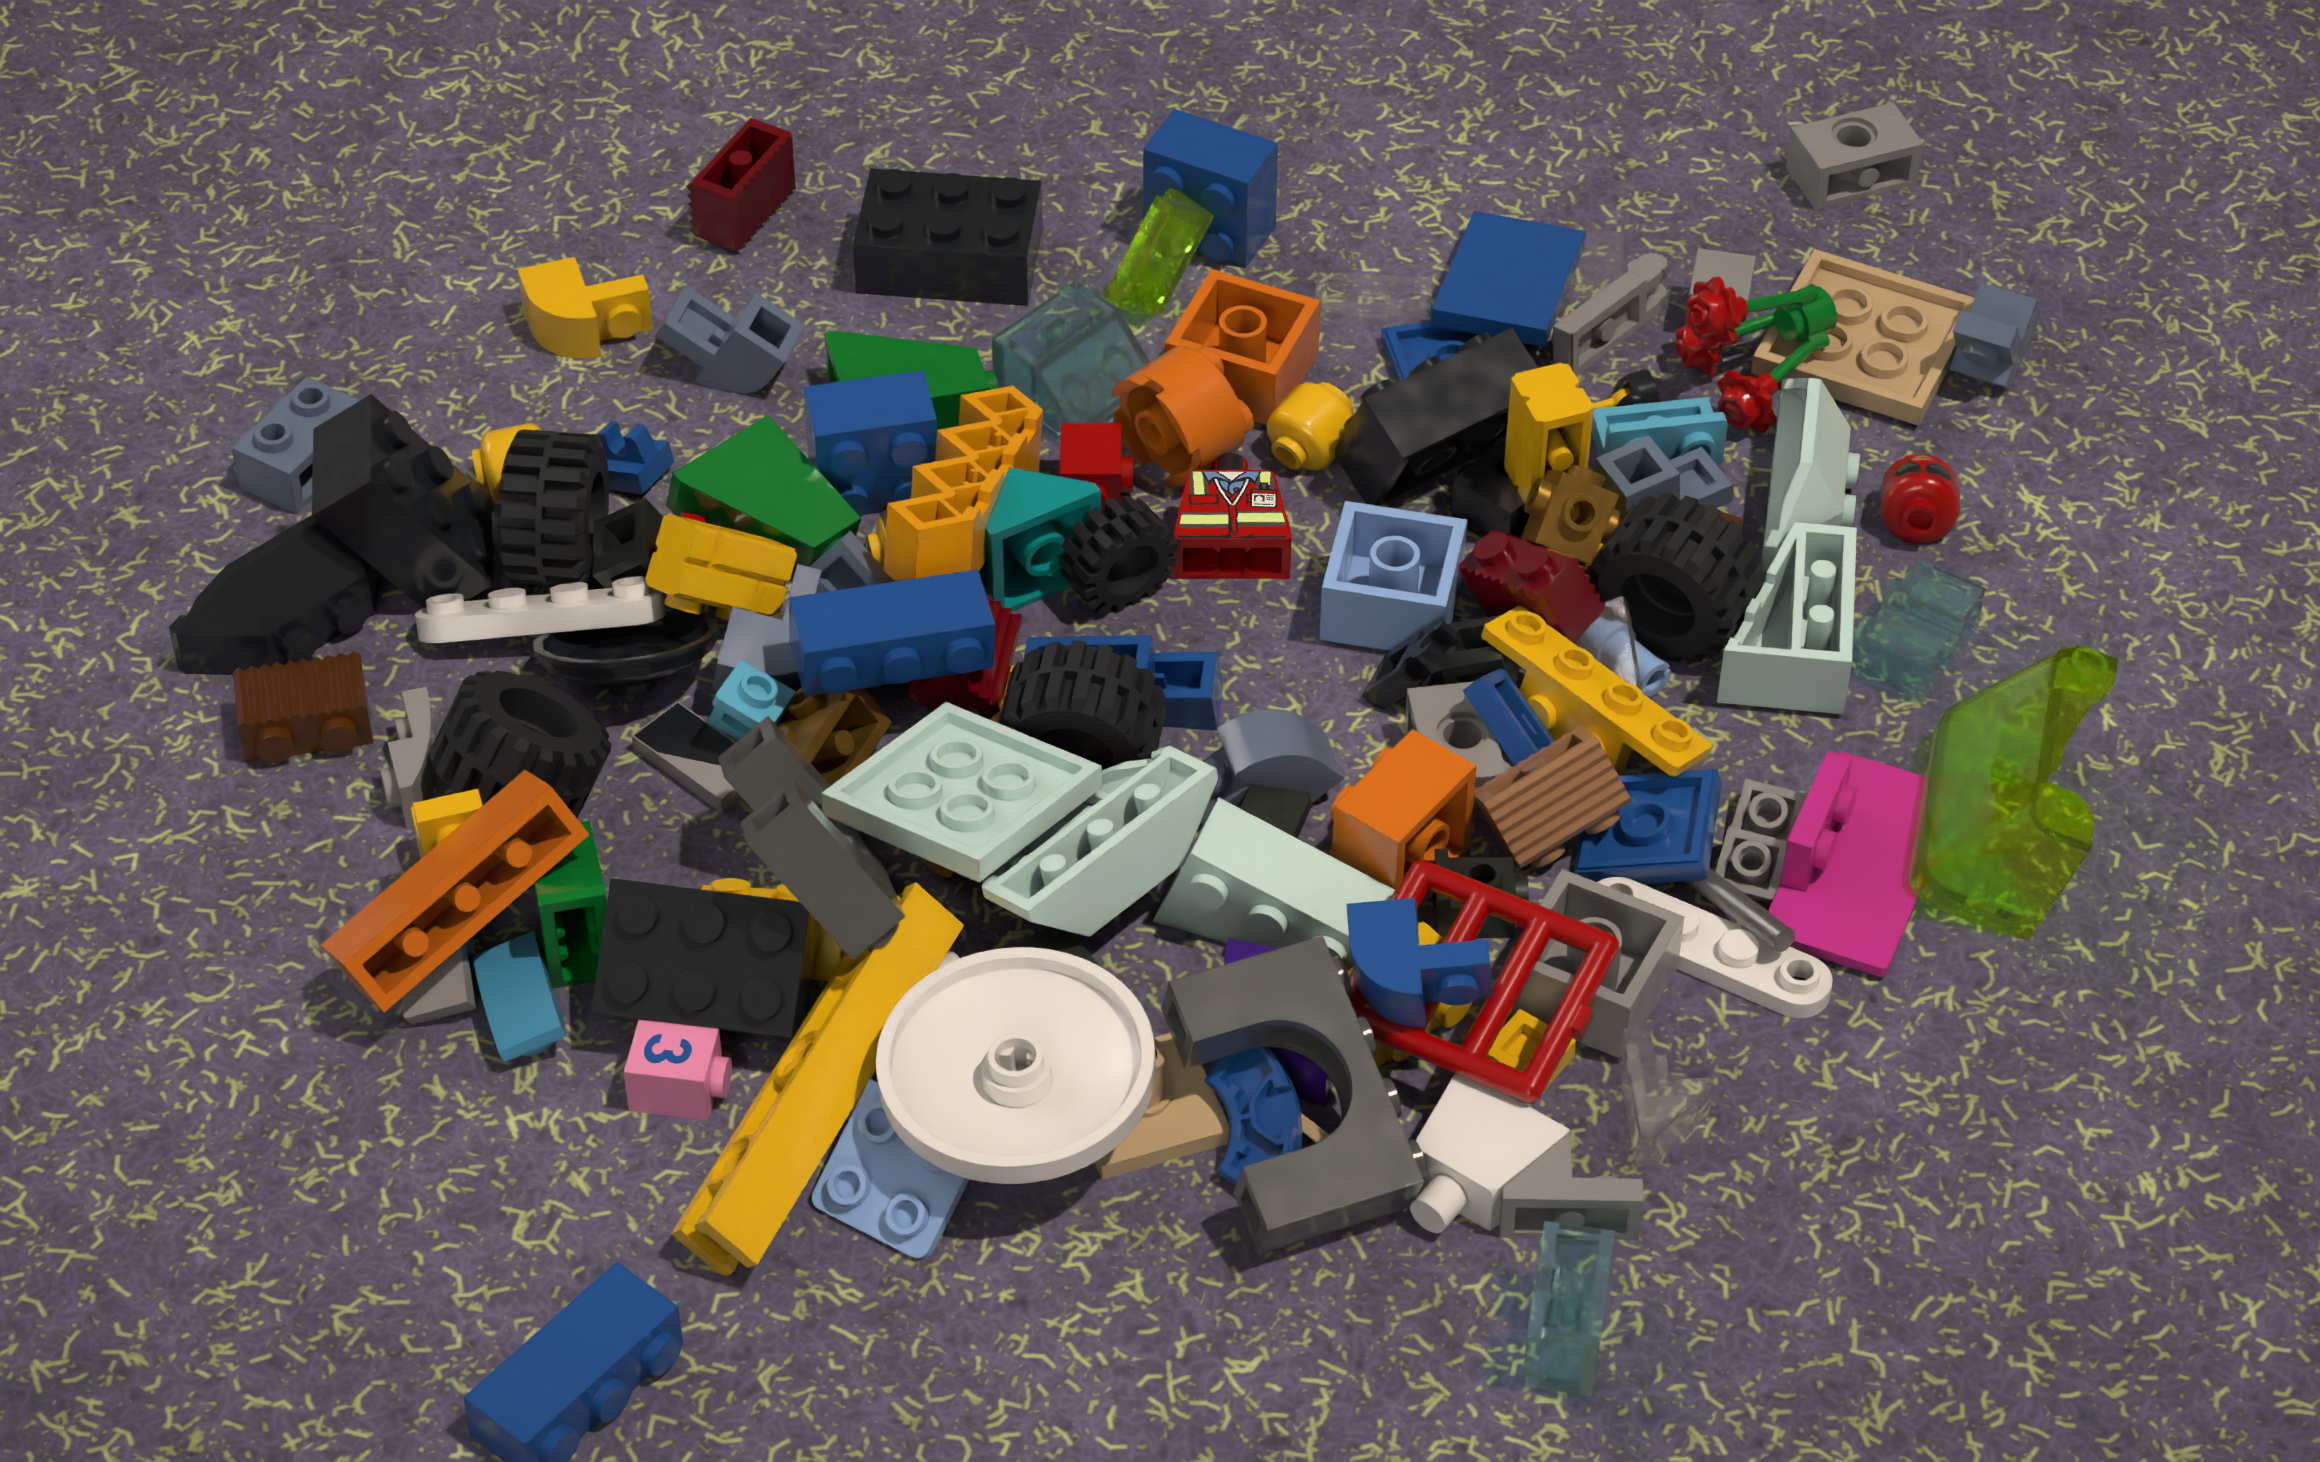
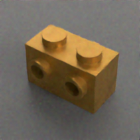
[778,688,892,785]

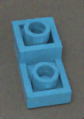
[473,931,566,1062]

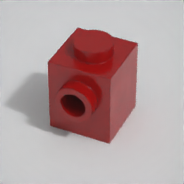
[1060,423,1133,512]

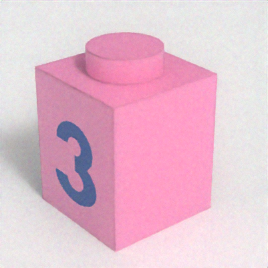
[624,1019,732,1121]

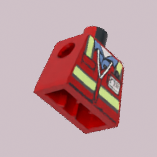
[1173,453,1292,579]

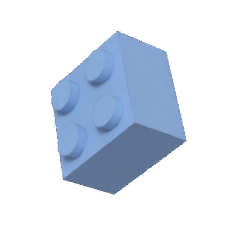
[1320,501,1467,651]

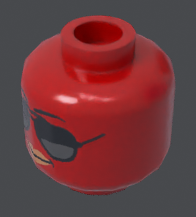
[1880,453,1960,544]

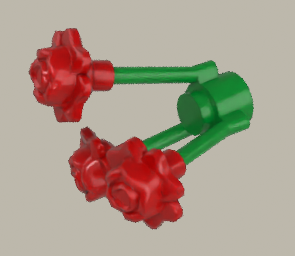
[1675,276,1837,433]

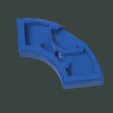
[1204,1047,1302,1186]

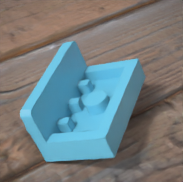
[1591,397,1728,464]

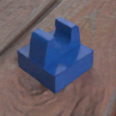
[596,421,675,494]

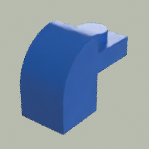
[1346,898,1493,1027]

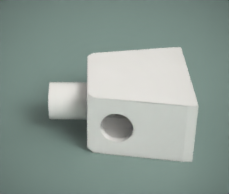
[1410,1074,1570,1233]

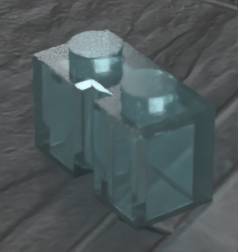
[1853,559,1986,704]
[1522,1221,1615,1397]

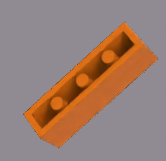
[321,770,590,1013]

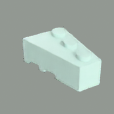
[1717,522,1857,714]
[1153,798,1395,971]

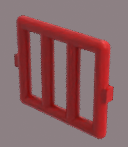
[1348,860,1619,1103]

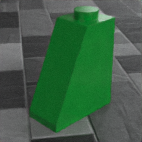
[824,331,998,430]
[666,415,861,573]
[533,820,607,989]

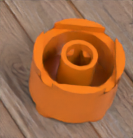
[1111,346,1254,487]

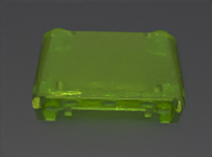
[1909,645,2118,939]

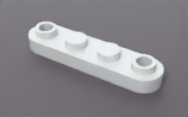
[415,576,667,643]
[1597,877,1833,1018]

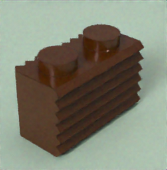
[233,651,373,763]

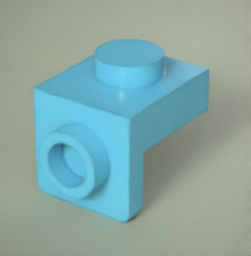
[707,659,796,741]

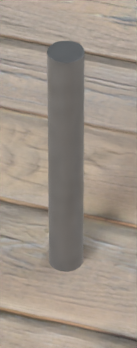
[1685,868,1795,952]

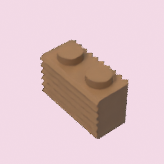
[1474,726,1632,869]

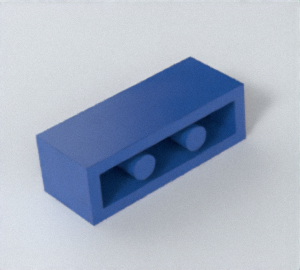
[789,569,995,697]
[463,1262,683,1462]

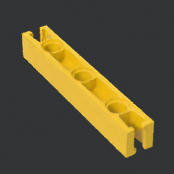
[671,882,964,1276]

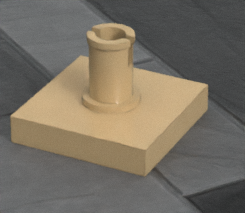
[1094,1033,1229,1180]

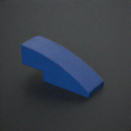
[1023,635,1223,731]

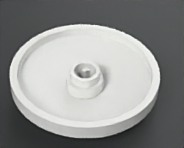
[876,947,1156,1184]

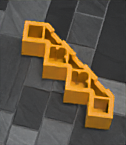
[884,386,1043,581]

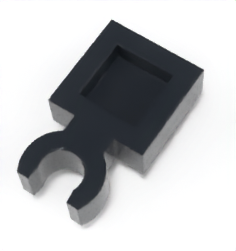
[1361,621,1462,709]

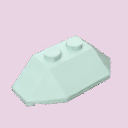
[1760,378,1860,584]
[982,746,1218,937]

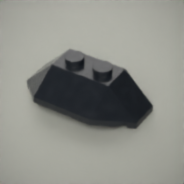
[169,515,382,675]

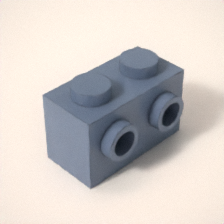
[232,377,360,514]

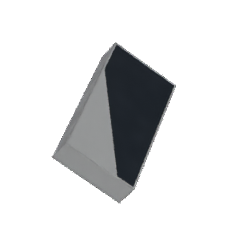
[632,701,742,813]

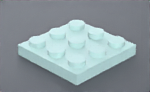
[821,702,1102,883]

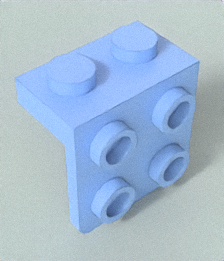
[812,1079,970,1259]

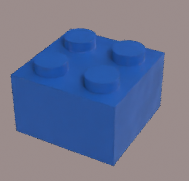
[1143,109,1278,268]
[803,370,937,517]

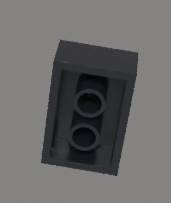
[853,168,1043,306]
[1335,328,1538,506]
[312,394,495,608]
[591,878,820,1043]

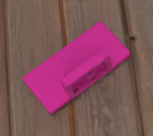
[1768,751,1962,977]

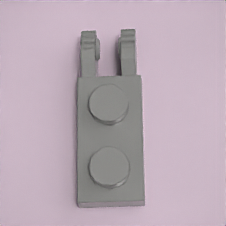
[1552,252,1669,376]

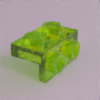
[1103,188,1214,316]

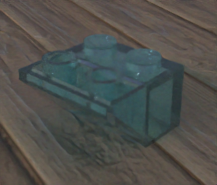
[992,280,1150,436]

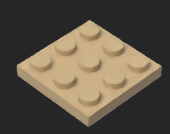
[1751,249,1975,426]

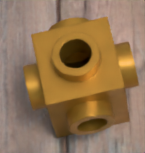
[1521,464,1620,565]

